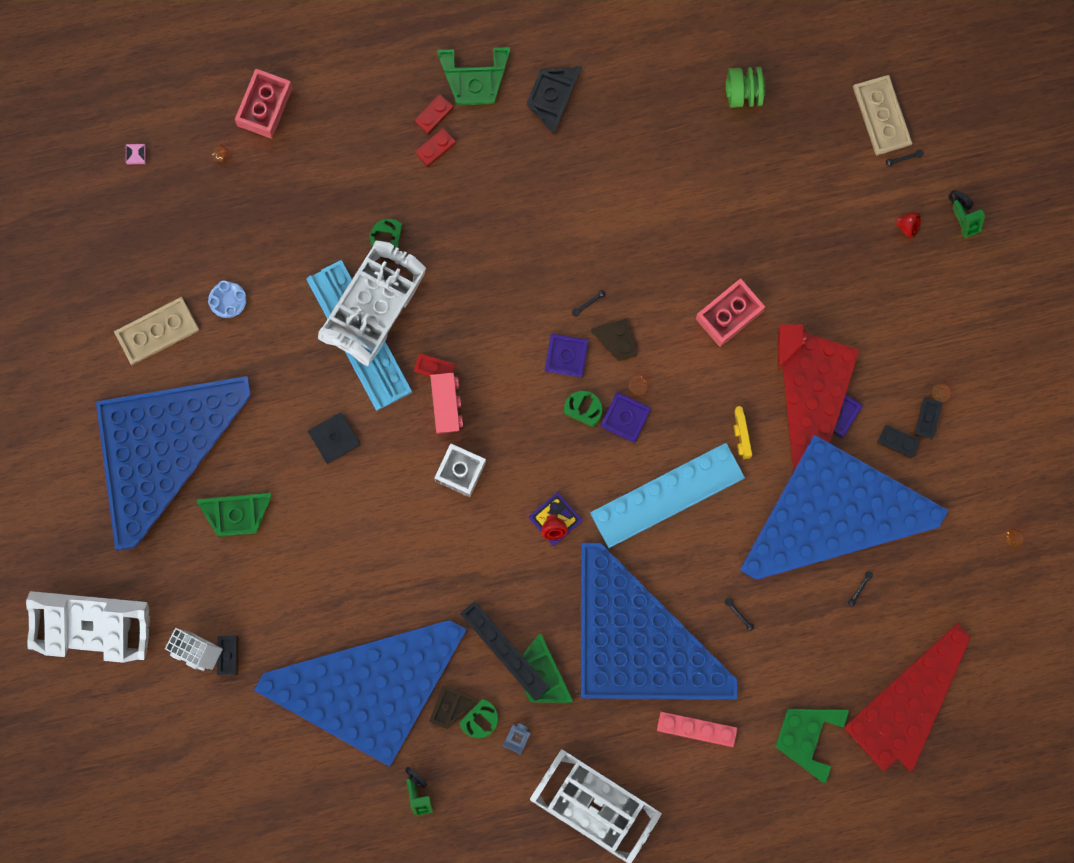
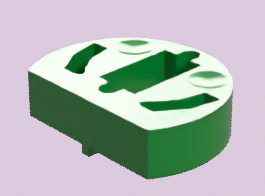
[370,219,402,250]
[564,391,602,428]
[459,699,498,739]

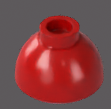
[896,212,921,238]
[541,514,568,540]

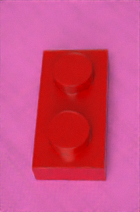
[414,94,453,135]
[415,128,456,167]
[414,353,456,377]

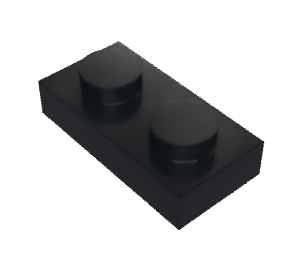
[914,397,943,440]
[877,425,921,459]
[217,636,239,676]

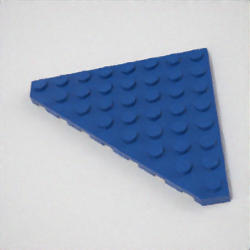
[96,376,251,551]
[739,435,948,580]
[581,543,737,700]
[254,620,467,767]

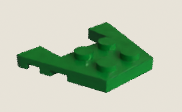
[437,47,510,105]
[775,709,849,784]

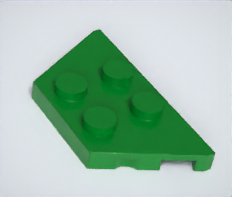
[197,493,272,537]
[522,634,573,703]

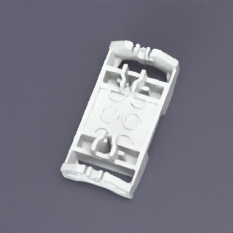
[318,240,426,366]

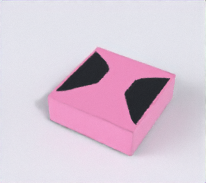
[126,144,146,164]

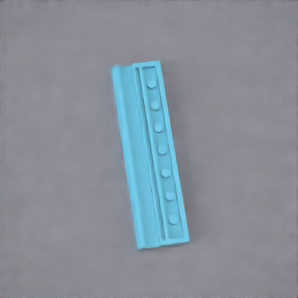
[306,260,412,411]
[590,443,745,548]

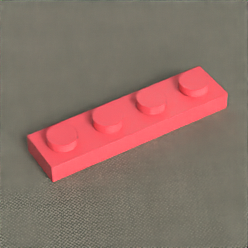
[657,712,737,747]

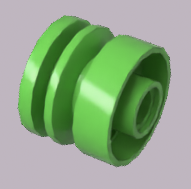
[726,67,765,108]

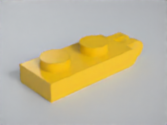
[734,406,752,460]

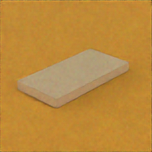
[853,75,912,156]
[114,297,200,365]

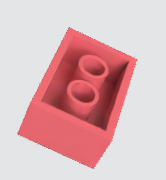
[235,69,293,139]
[696,278,765,347]
[430,373,463,434]

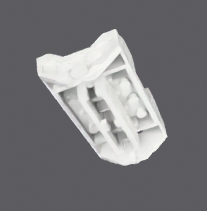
[26,591,150,662]
[530,749,662,863]

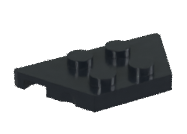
[527,66,581,134]

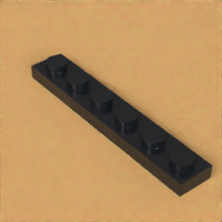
[460,601,550,702]

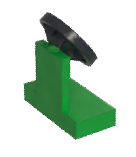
[948,190,985,238]
[405,767,433,817]

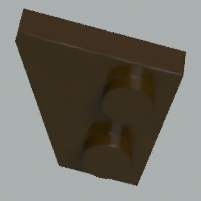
[591,319,637,361]
[429,685,479,729]

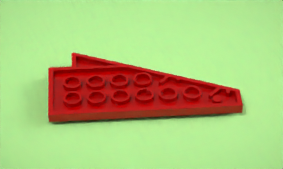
[782,334,859,471]
[844,623,971,772]

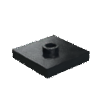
[308,412,360,465]

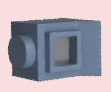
[503,723,531,755]

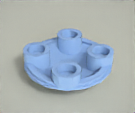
[208,281,246,318]

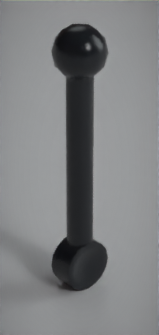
[886,150,924,166]
[572,290,606,317]
[848,572,873,607]
[724,598,754,631]

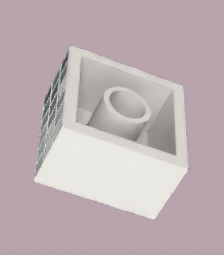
[434,444,486,497]
[165,628,223,671]

